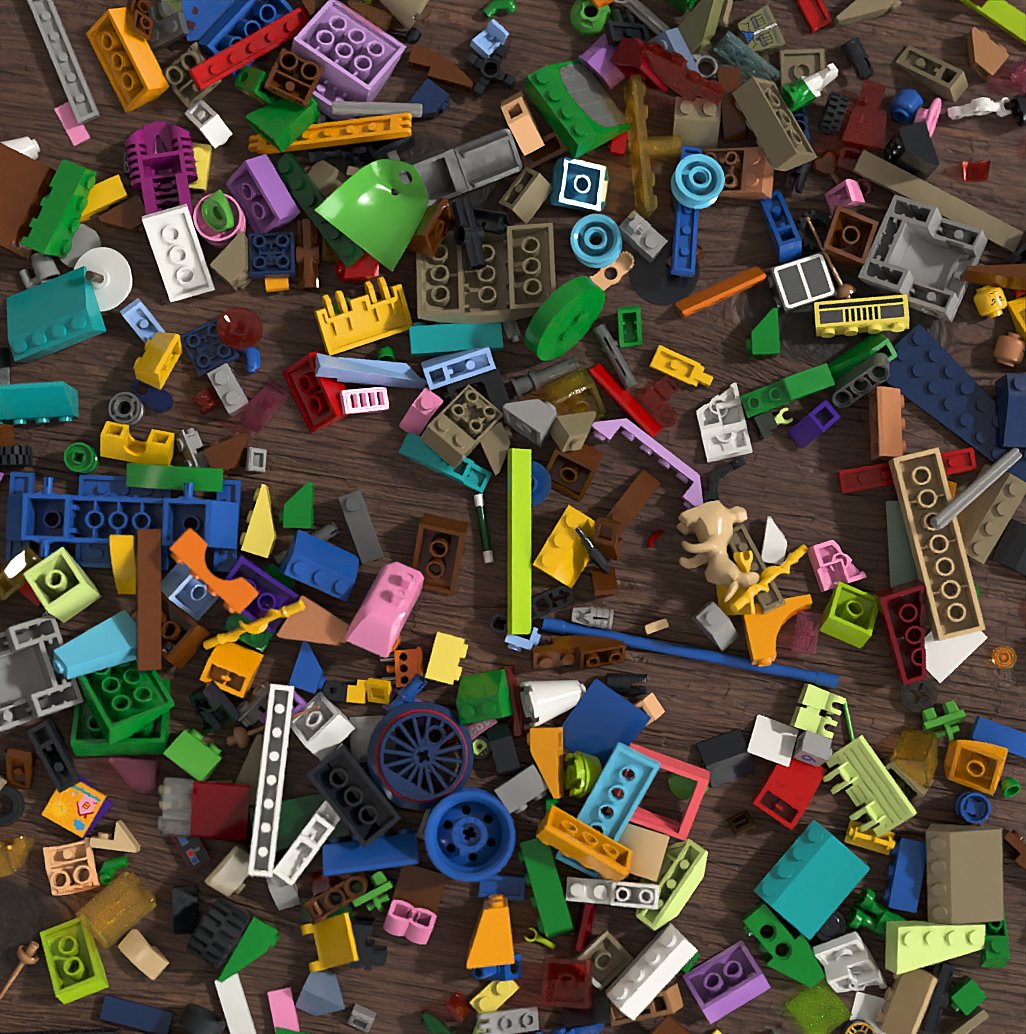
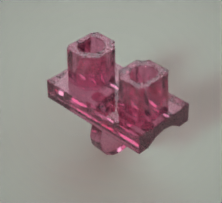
[791,610,822,655]

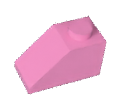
[399,387,445,436]

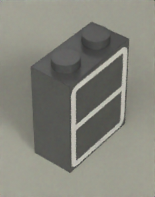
[766,251,837,315]

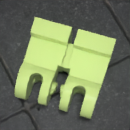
[790,683,846,739]

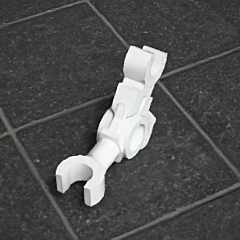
[948,97,1011,120]

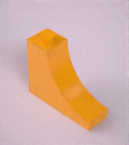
[741,594,812,667]

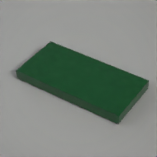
[249,793,350,851]

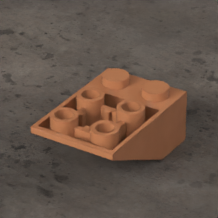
[701,147,774,200]

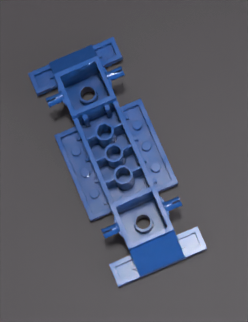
[5,472,242,572]

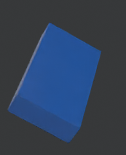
[478,874,526,901]

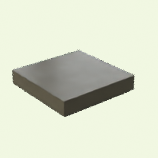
[778,49,826,95]

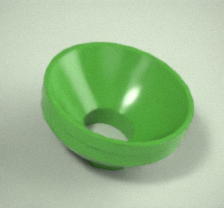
[570,0,611,37]

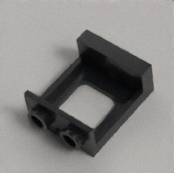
[443,366,510,414]

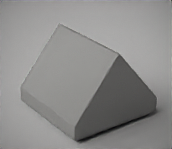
[245,447,267,472]
[347,1003,376,1032]

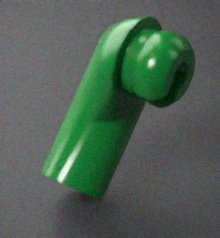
[482,0,517,19]
[98,855,128,885]

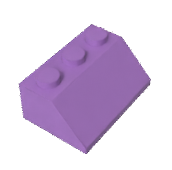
[225,154,300,233]
[682,940,771,1024]

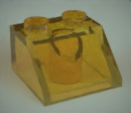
[544,367,607,421]

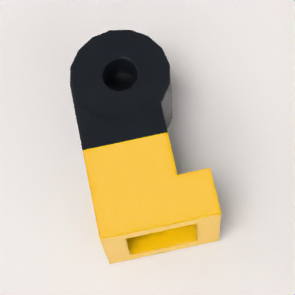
[323,679,367,704]

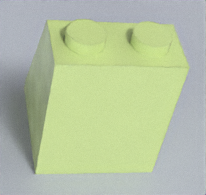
[23,547,102,623]

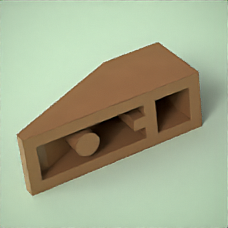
[610,983,684,1026]

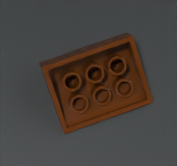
[0,143,56,259]

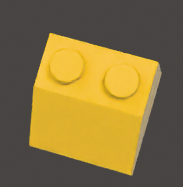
[133,332,182,390]

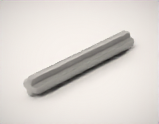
[332,101,423,117]

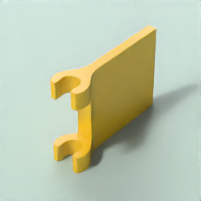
[716,551,755,615]
[300,913,358,973]

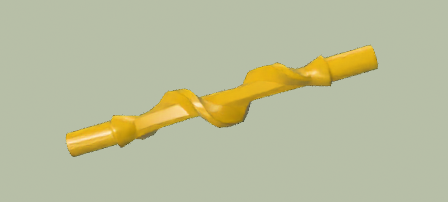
[730,544,808,612]
[203,601,305,650]

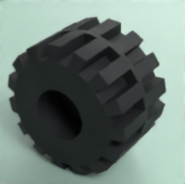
[186,897,250,969]

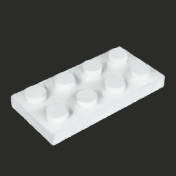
[142,204,215,302]

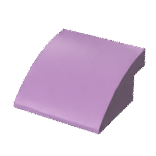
[291,0,407,121]

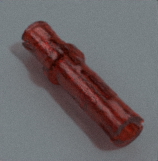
[500,665,526,736]

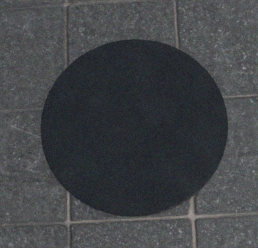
[629,236,699,305]

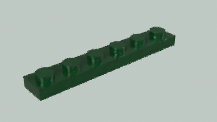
[273,151,366,268]

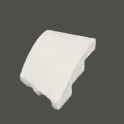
[696,382,753,463]

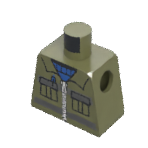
[727,5,786,59]

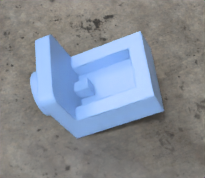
[469,19,509,59]
[505,627,541,652]

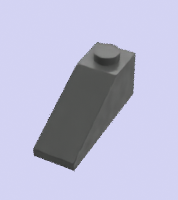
[338,490,384,564]

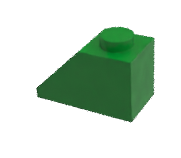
[745,308,780,358]
[279,482,314,530]

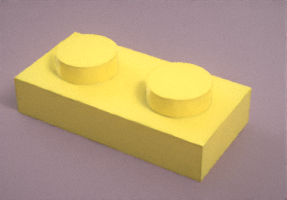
[189,143,212,191]
[469,980,520,1013]

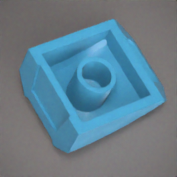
[549,157,609,212]

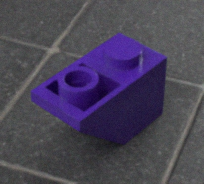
[787,400,841,450]

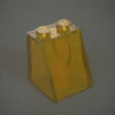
[75,871,157,950]

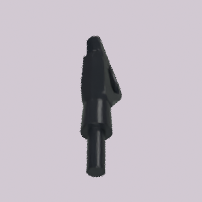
[575,526,611,574]

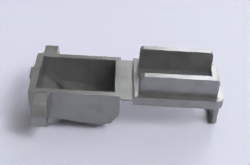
[387,128,522,200]

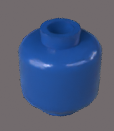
[889,89,923,123]

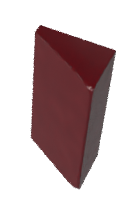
[572,902,597,951]

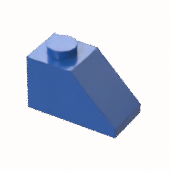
[289,641,326,694]

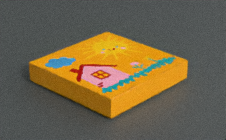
[42,782,107,837]

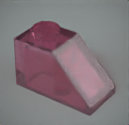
[240,380,290,433]
[110,756,161,793]

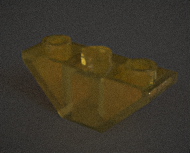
[0,546,42,602]
[0,835,35,878]

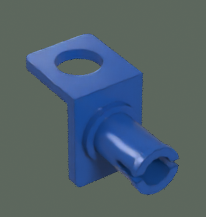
[472,954,522,981]

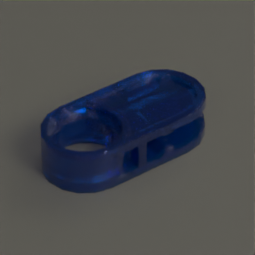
[131,379,173,412]

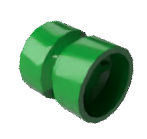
[64,442,100,475]

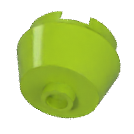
[564,751,602,798]

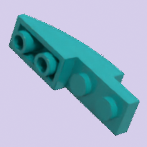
[398,432,492,494]

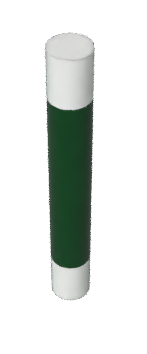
[474,494,494,563]

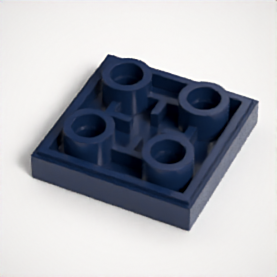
[248,232,296,279]
[180,316,241,378]

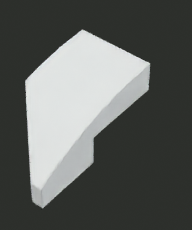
[760,516,787,565]

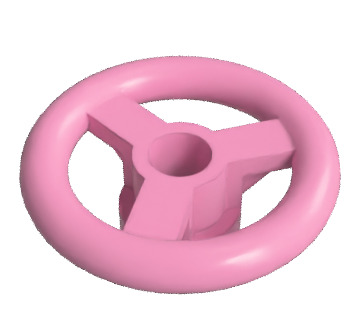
[914,98,942,136]

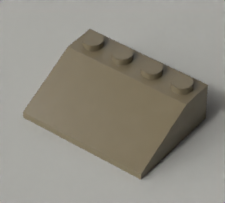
[926,824,1004,924]

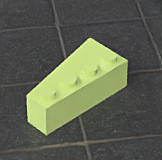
[885,920,985,974]

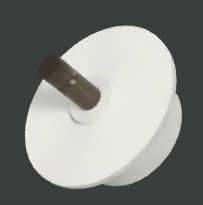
[74,247,132,312]

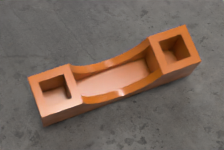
[170,528,259,614]

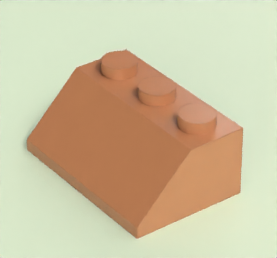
[868,386,906,460]

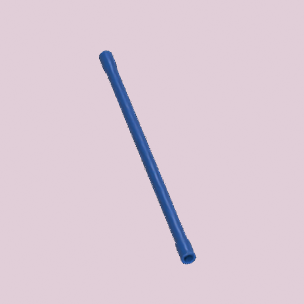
[542,616,839,689]

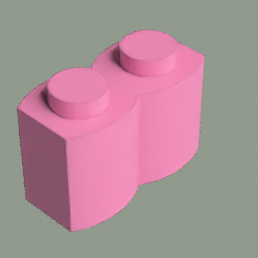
[383,900,437,944]

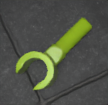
[524,927,556,949]

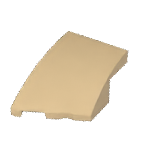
[618,823,670,882]

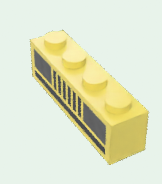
[814,294,909,338]

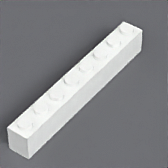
[248,684,294,877]

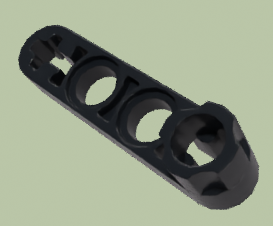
[489,586,573,634]

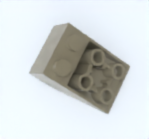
[420,385,504,469]

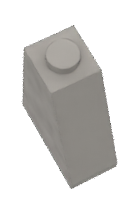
[691,601,739,652]

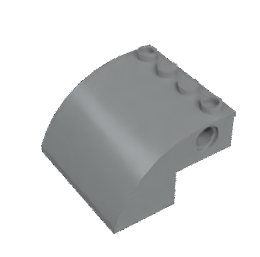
[858,195,988,322]
[0,614,83,732]

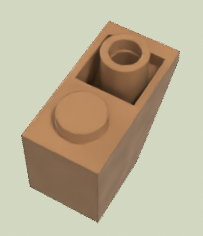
[967,27,1010,82]

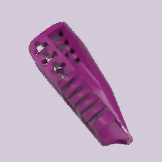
[125,122,198,227]

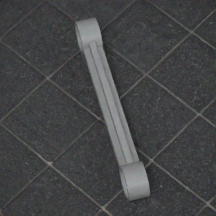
[612,0,718,82]

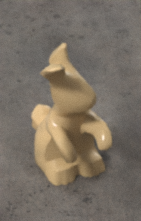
[677,500,759,602]

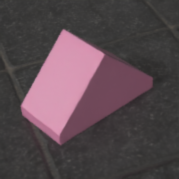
[825,179,865,215]

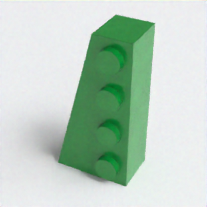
[20,159,97,258]
[517,838,574,939]

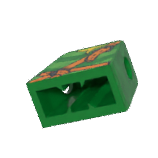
[234,66,283,106]

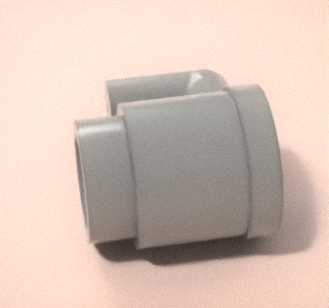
[19,252,61,289]

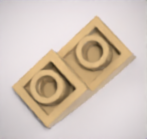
[117,929,169,980]

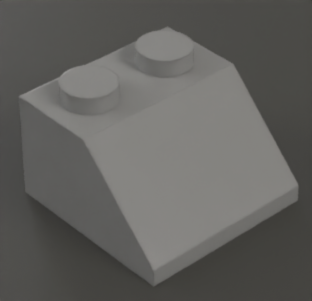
[503,399,557,448]

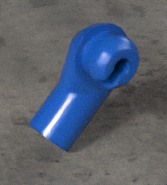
[236,339,261,373]

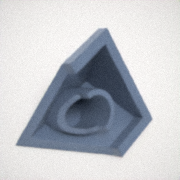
[295,969,345,1016]

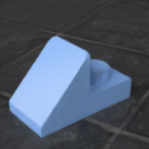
[120,298,166,344]

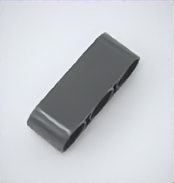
[832,353,889,408]

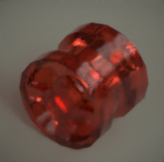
[192,387,221,415]

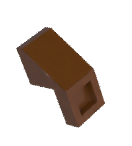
[593,517,623,561]

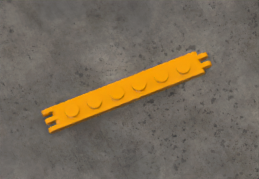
[248,113,412,155]

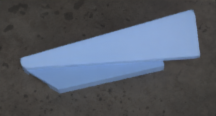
[315,353,427,389]

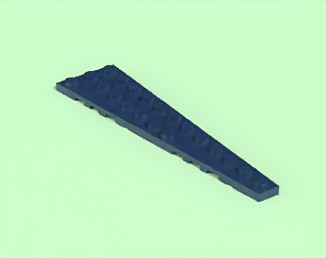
[880,323,1026,482]

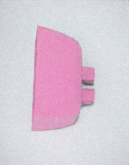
[345,562,424,658]

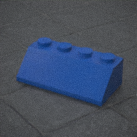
[198,0,293,79]
[323,828,420,876]

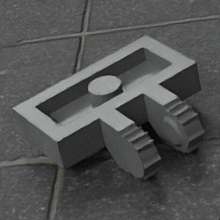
[147,0,189,51]

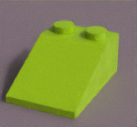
[40,915,109,1004]

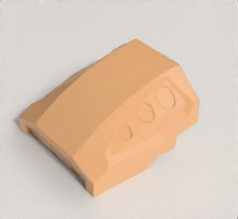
[43,838,100,896]

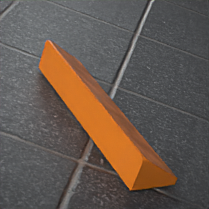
[675,266,766,318]

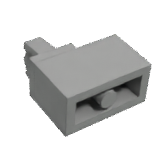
[619,210,668,263]

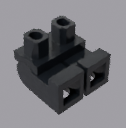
[349,917,387,971]

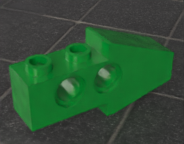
[739,363,836,419]
[741,901,825,988]

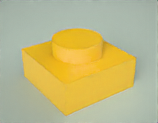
[366,678,393,705]

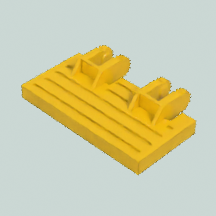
[314,277,413,356]

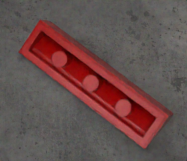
[588,363,662,438]

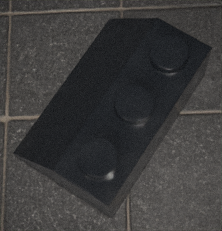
[884,121,940,181]

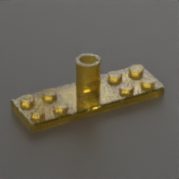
[624,75,682,221]

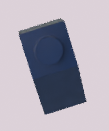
[408,78,450,121]

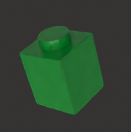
[949,975,987,1016]

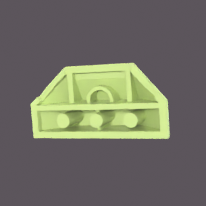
[636,839,708,930]

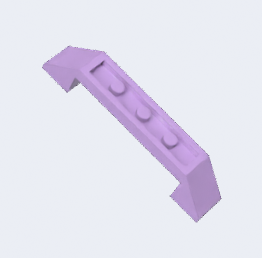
[591,418,703,510]

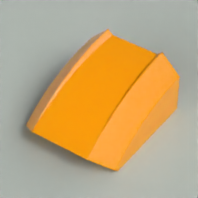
[943,740,1008,796]

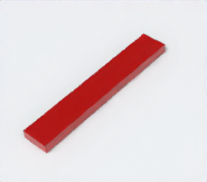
[188,5,310,91]
[837,447,977,494]

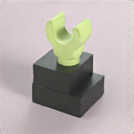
[750,408,793,441]

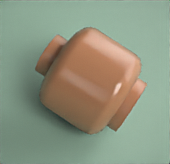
[993,332,1026,367]

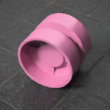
[193,193,247,249]

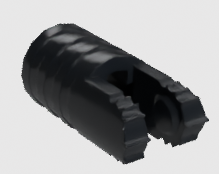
[840,37,875,79]
[783,160,813,194]
[606,673,648,695]

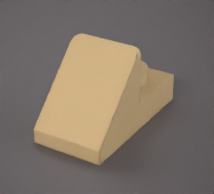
[89,820,140,853]

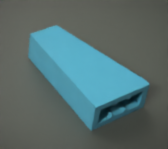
[52,610,136,679]

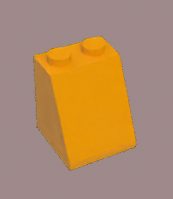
[467,894,514,969]

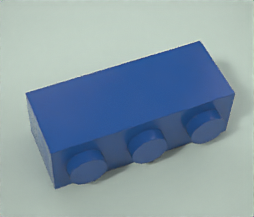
[882,836,927,913]

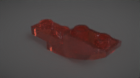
[641,41,725,105]

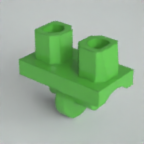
[921,701,966,742]
[351,870,394,912]

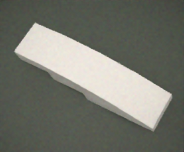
[273,800,341,886]

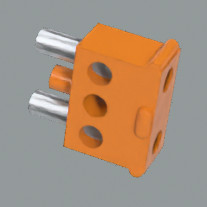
[380,647,426,688]

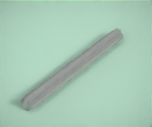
[930,448,1022,530]

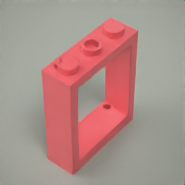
[606,743,710,841]

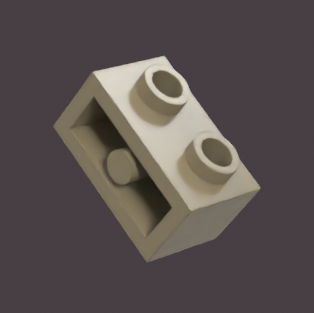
[498,167,554,224]

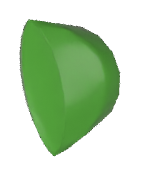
[201,189,235,232]
[668,772,709,800]

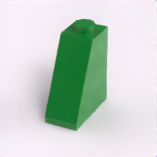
[246,97,321,153]

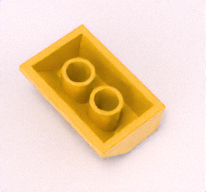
[532,505,596,589]

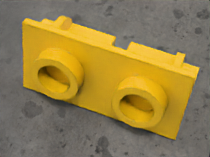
[844,820,895,855]

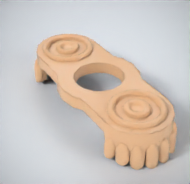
[589,251,634,291]

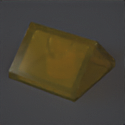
[890,729,940,789]

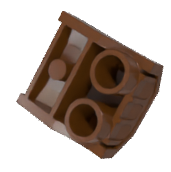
[264,48,324,107]

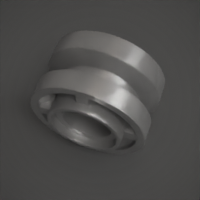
[108,392,145,427]

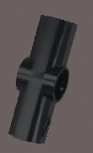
[451,199,487,271]
[918,961,955,1034]

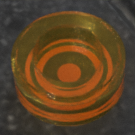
[992,646,1017,669]

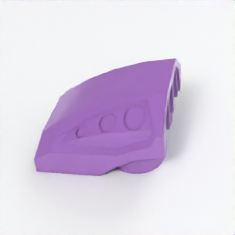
[578,33,626,91]

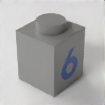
[793,730,832,767]

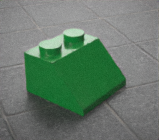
[456,669,513,725]

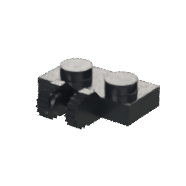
[604,9,650,49]

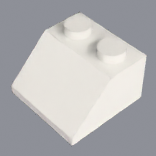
[290,691,355,760]

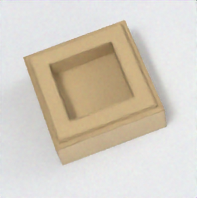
[643,618,669,635]

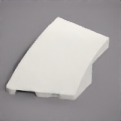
[813,931,887,993]

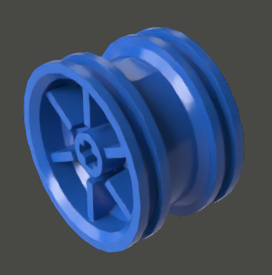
[425,787,515,882]

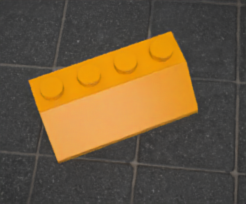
[86,7,170,113]
[536,805,633,883]

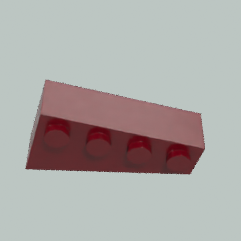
[874,579,926,685]

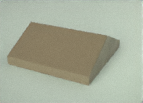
[307,160,349,199]
[571,929,634,991]

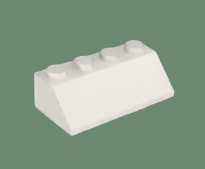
[606,922,698,1020]

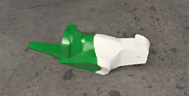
[781,63,838,112]

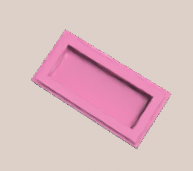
[268,986,300,1032]

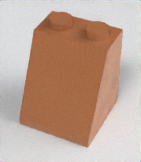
[277,595,351,645]

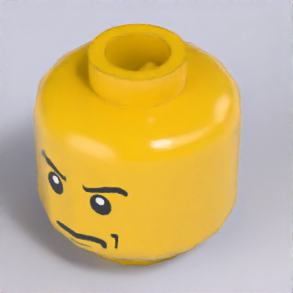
[973,285,1007,319]

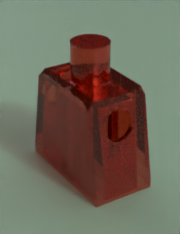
[839,94,887,151]

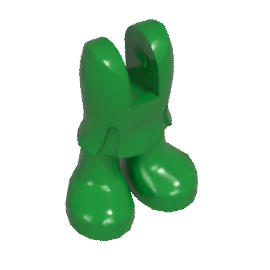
[846,887,909,939]

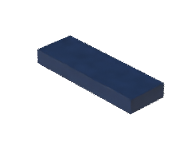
[99,994,174,1034]

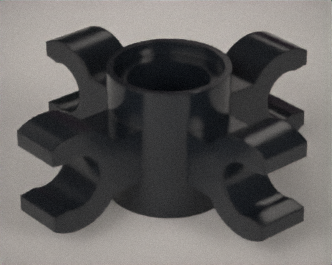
[465,44,517,98]

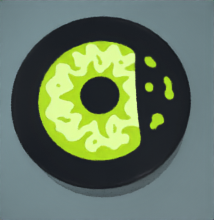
[472,735,491,759]

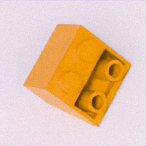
[200,642,264,698]

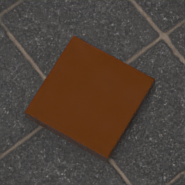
[390,864,448,915]

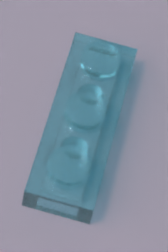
[713,31,781,83]

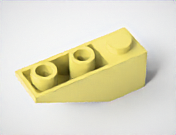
[239,484,277,559]

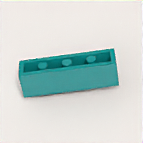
[408,322,503,358]

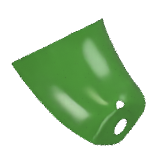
[315,159,428,272]

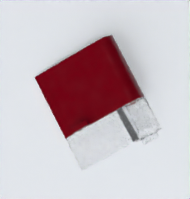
[158,777,250,842]

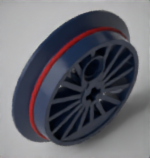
[367,701,474,810]

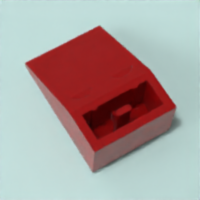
[750,748,827,830]

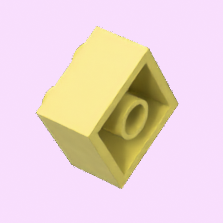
[425,632,468,685]

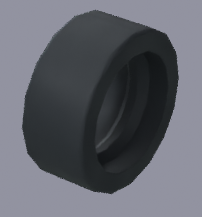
[178,1003,226,1034]

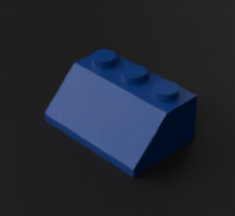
[278,529,360,602]

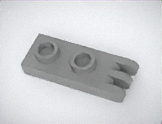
[476,1005,539,1034]

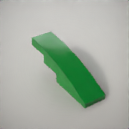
[126,463,223,492]

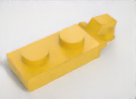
[649,345,714,387]

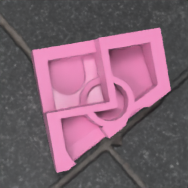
[807,540,866,592]

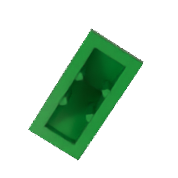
[615,305,642,348]

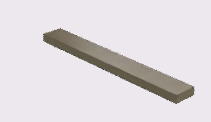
[852,150,1024,254]

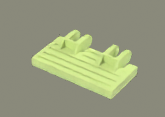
[823,735,917,838]

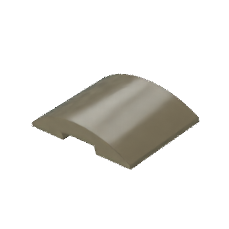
[416,223,556,324]

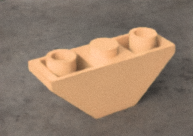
[501,91,545,156]

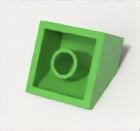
[163,729,224,781]

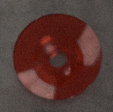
[217,308,263,350]

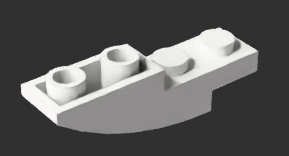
[566,877,660,909]

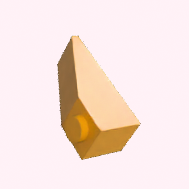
[527,727,564,799]

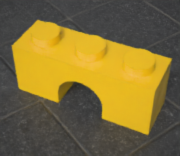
[100,421,175,465]

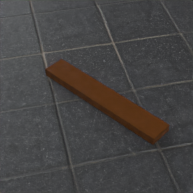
[136,529,161,671]

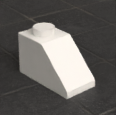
[184,99,232,148]

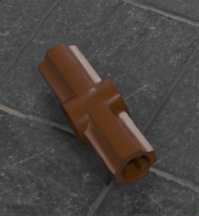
[296,219,321,290]

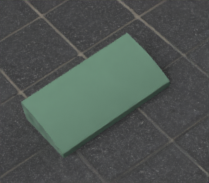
[885,501,919,587]

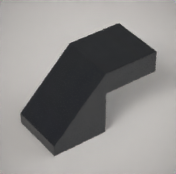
[486,718,521,776]

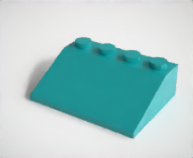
[6,266,107,363]
[0,381,79,425]
[753,820,870,940]

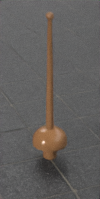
[805,217,856,300]
[226,705,320,749]
[0,941,40,1000]

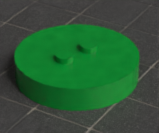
[525,276,605,361]

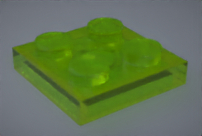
[786,978,852,1034]

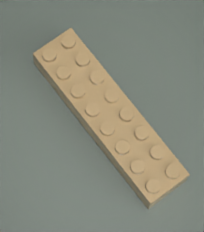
[889,447,985,641]

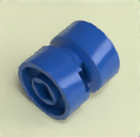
[953,791,991,823]

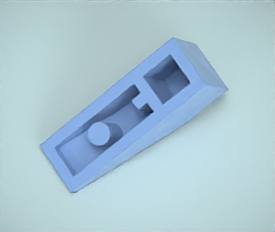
[421,346,496,390]

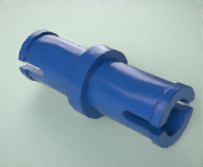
[387,673,427,712]

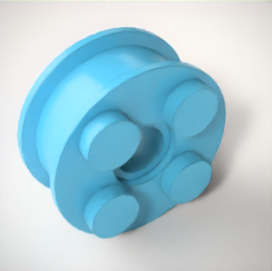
[670,154,725,209]
[570,214,622,268]

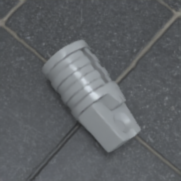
[571,606,614,630]

